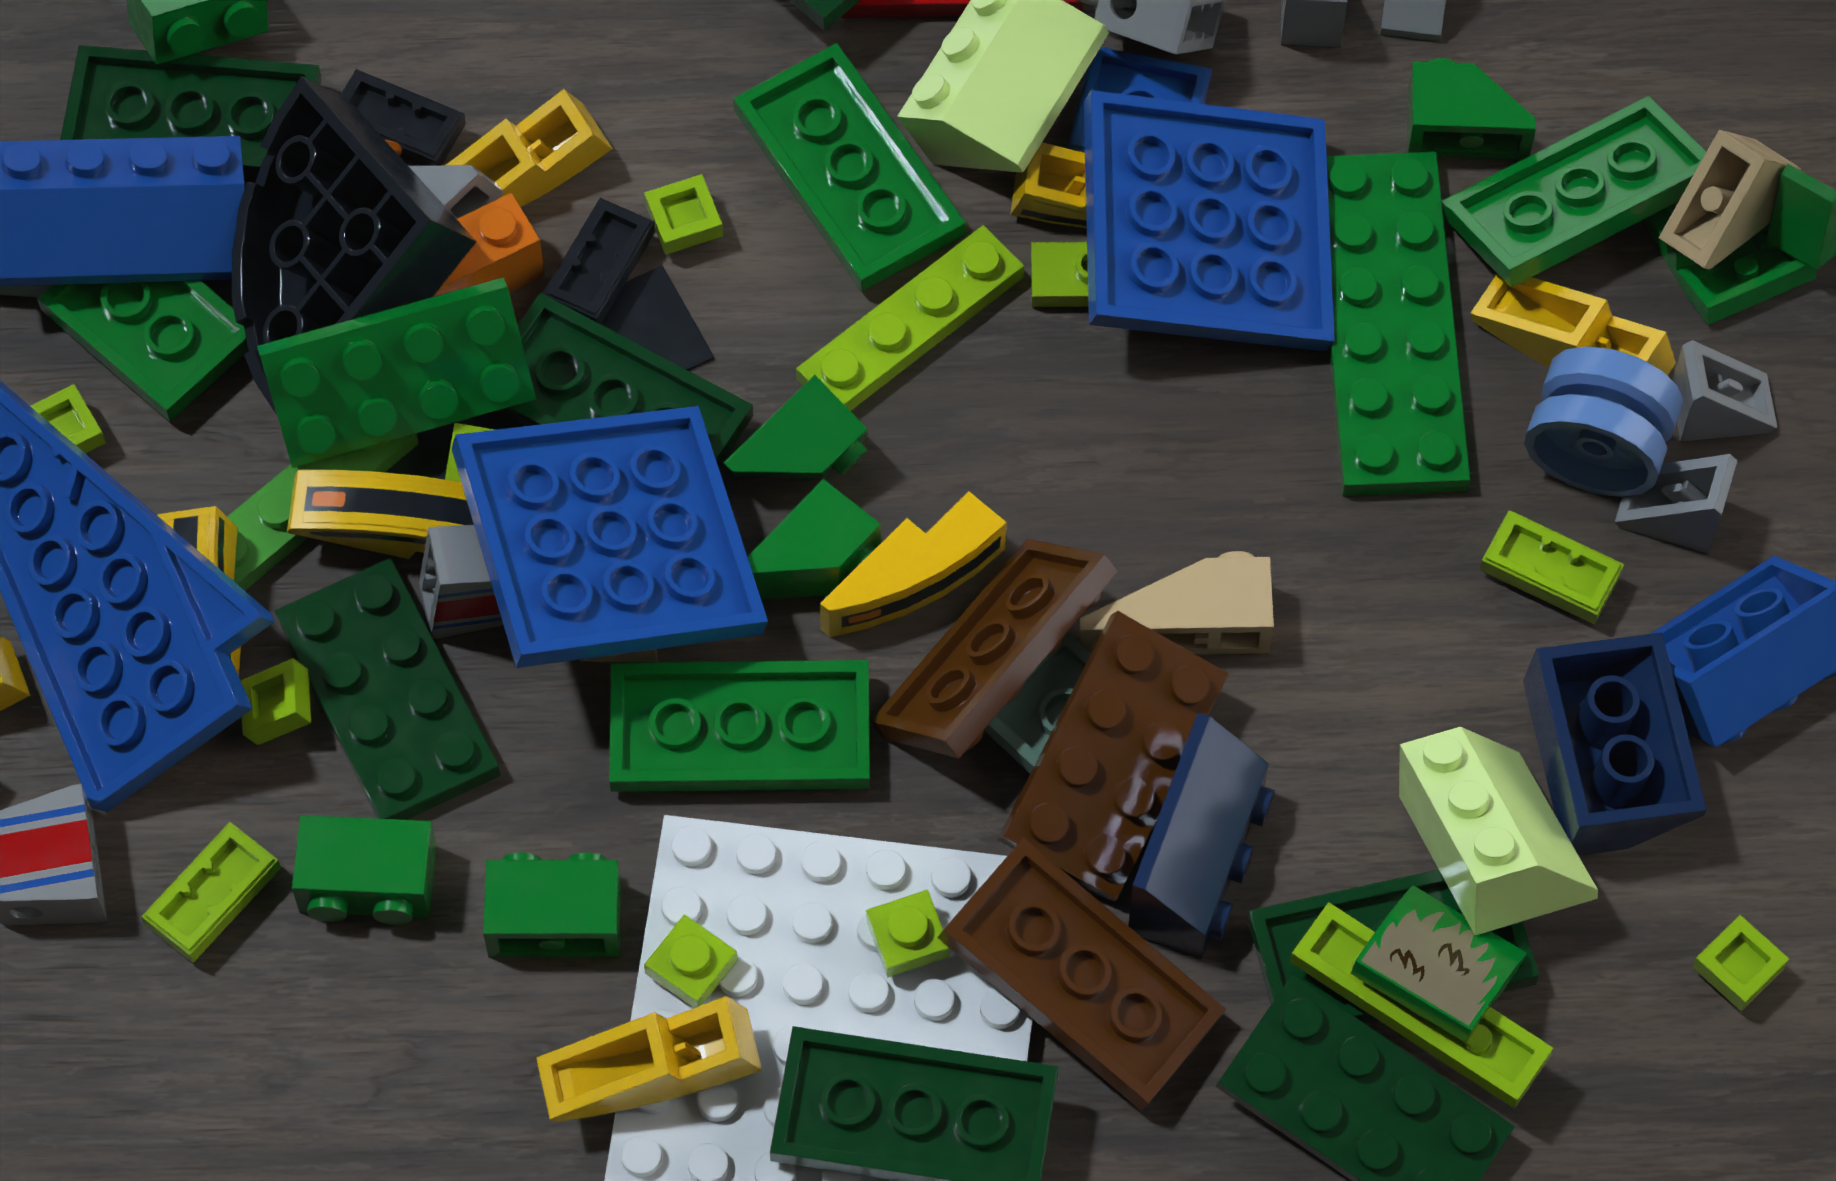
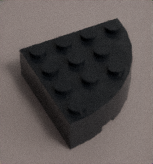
[232,76,477,414]

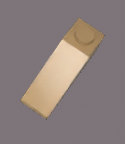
[1078,551,1274,654]

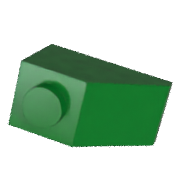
[1407,58,1536,160]
[723,375,869,479]
[748,479,881,600]

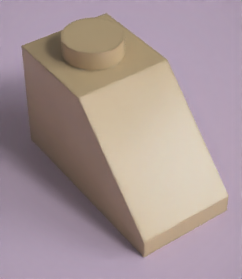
[1659,130,1801,269]

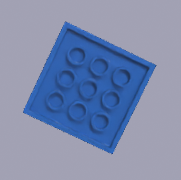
[1084,90,1335,352]
[451,406,768,668]

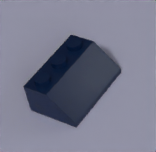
[1523,632,1707,856]
[1128,712,1275,959]

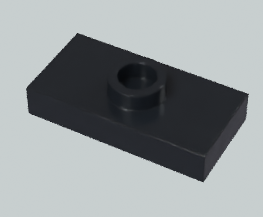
[341,69,466,166]
[542,198,656,324]

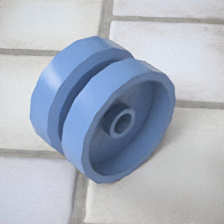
[1524,346,1684,497]

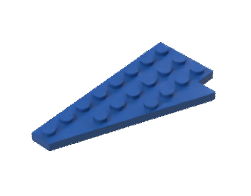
[0,381,275,812]

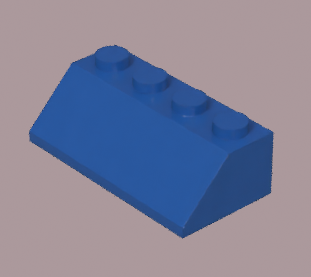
[0,136,245,286]

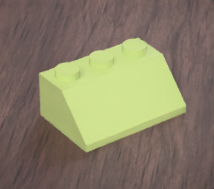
[897,0,1109,173]
[1399,726,1598,935]

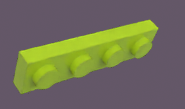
[796,225,1024,411]
[1290,902,1553,1109]

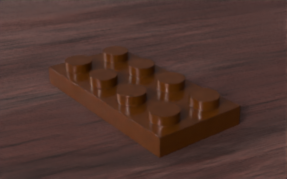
[870,539,1118,759]
[997,611,1229,903]
[938,837,1226,1111]

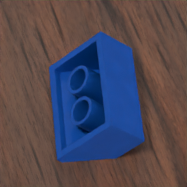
[1650,555,1836,748]

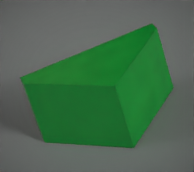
[1766,164,1836,270]

